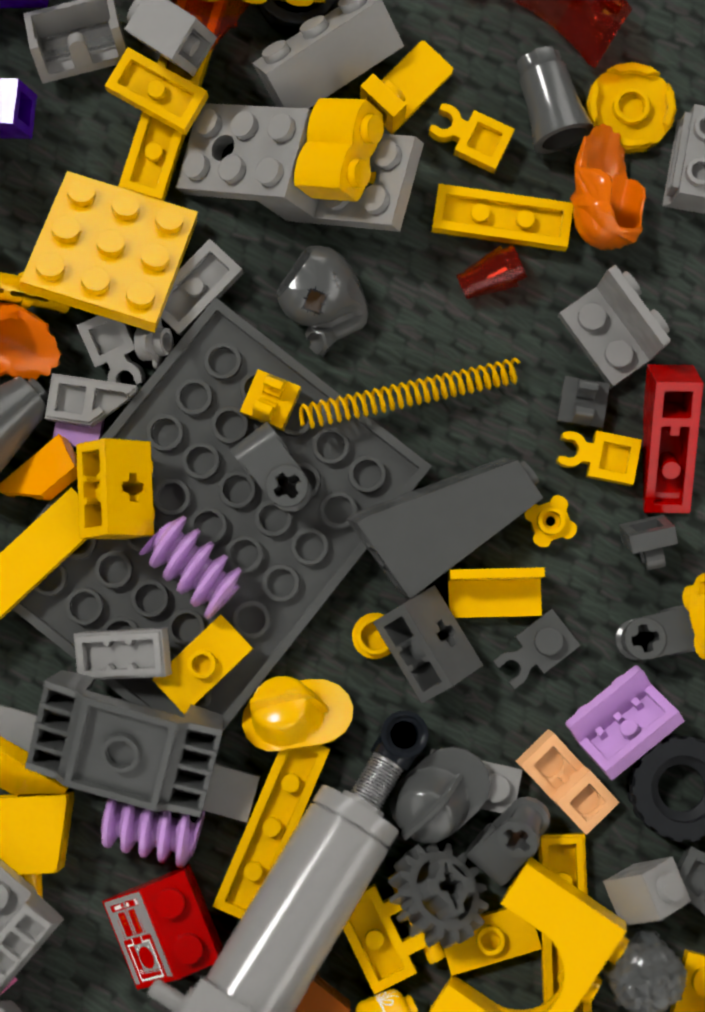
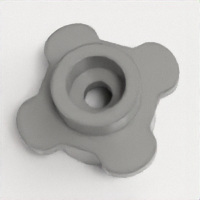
[134,318,174,369]

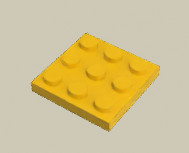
[20,171,198,333]

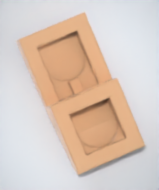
[515,729,620,835]

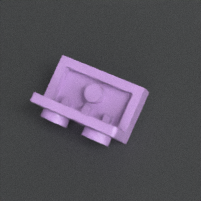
[565,665,685,781]

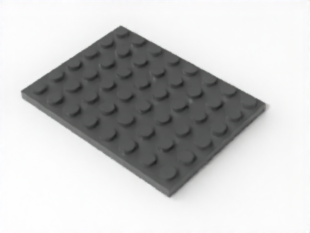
[12,297,432,733]

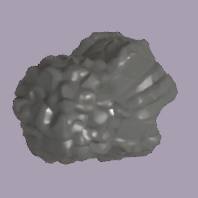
[601,927,687,1012]

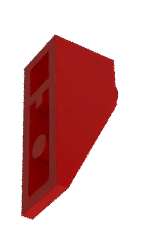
[643,364,704,513]

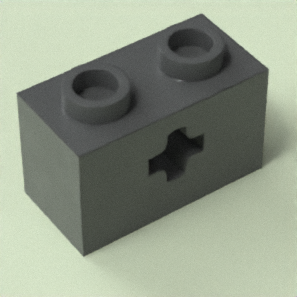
[373,585,483,703]

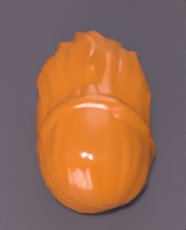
[570,123,646,251]
[0,302,61,380]

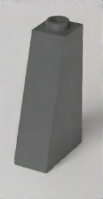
[346,457,543,599]

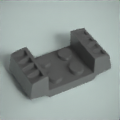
[25,670,223,817]

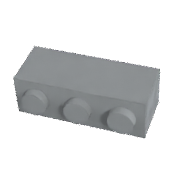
[252,0,404,108]

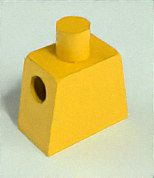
[0,791,74,899]

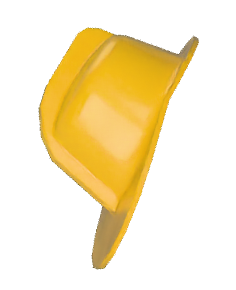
[242,676,353,752]

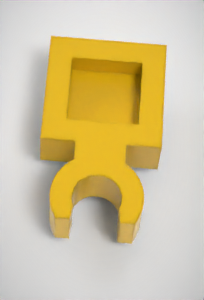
[428,104,515,174]
[556,431,642,487]

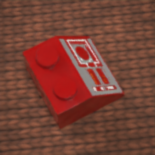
[102,864,223,990]

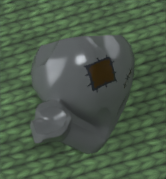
[276,246,369,357]

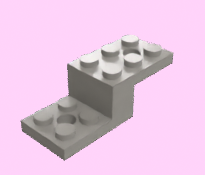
[175,103,424,232]

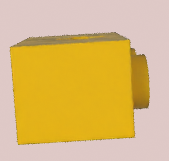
[76,438,155,540]

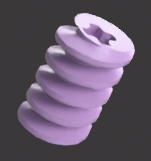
[139,515,242,620]
[101,798,205,869]

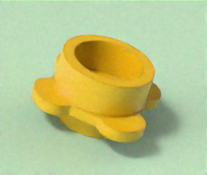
[524,495,577,548]

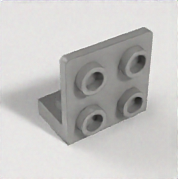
[558,265,671,389]

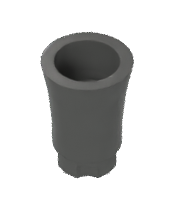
[516,46,594,154]

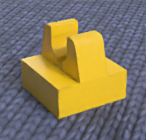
[240,369,302,432]

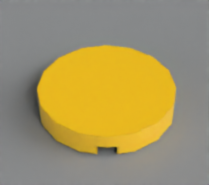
[585,62,677,154]

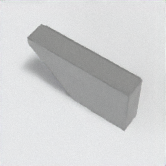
[45,373,139,427]

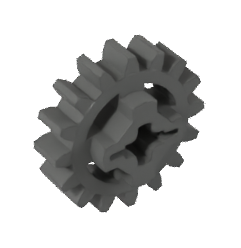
[388,843,489,949]

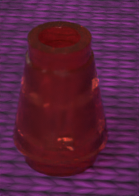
[456,244,527,300]

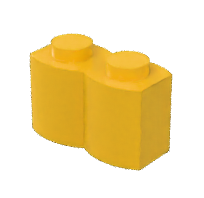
[294,98,384,202]

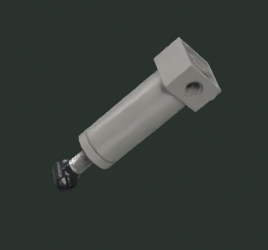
[147,711,428,1012]

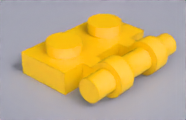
[343,872,446,995]

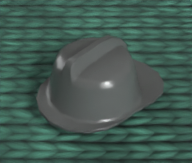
[389,747,491,843]

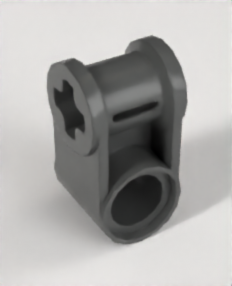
[230,422,312,512]
[614,605,695,660]
[464,796,551,887]

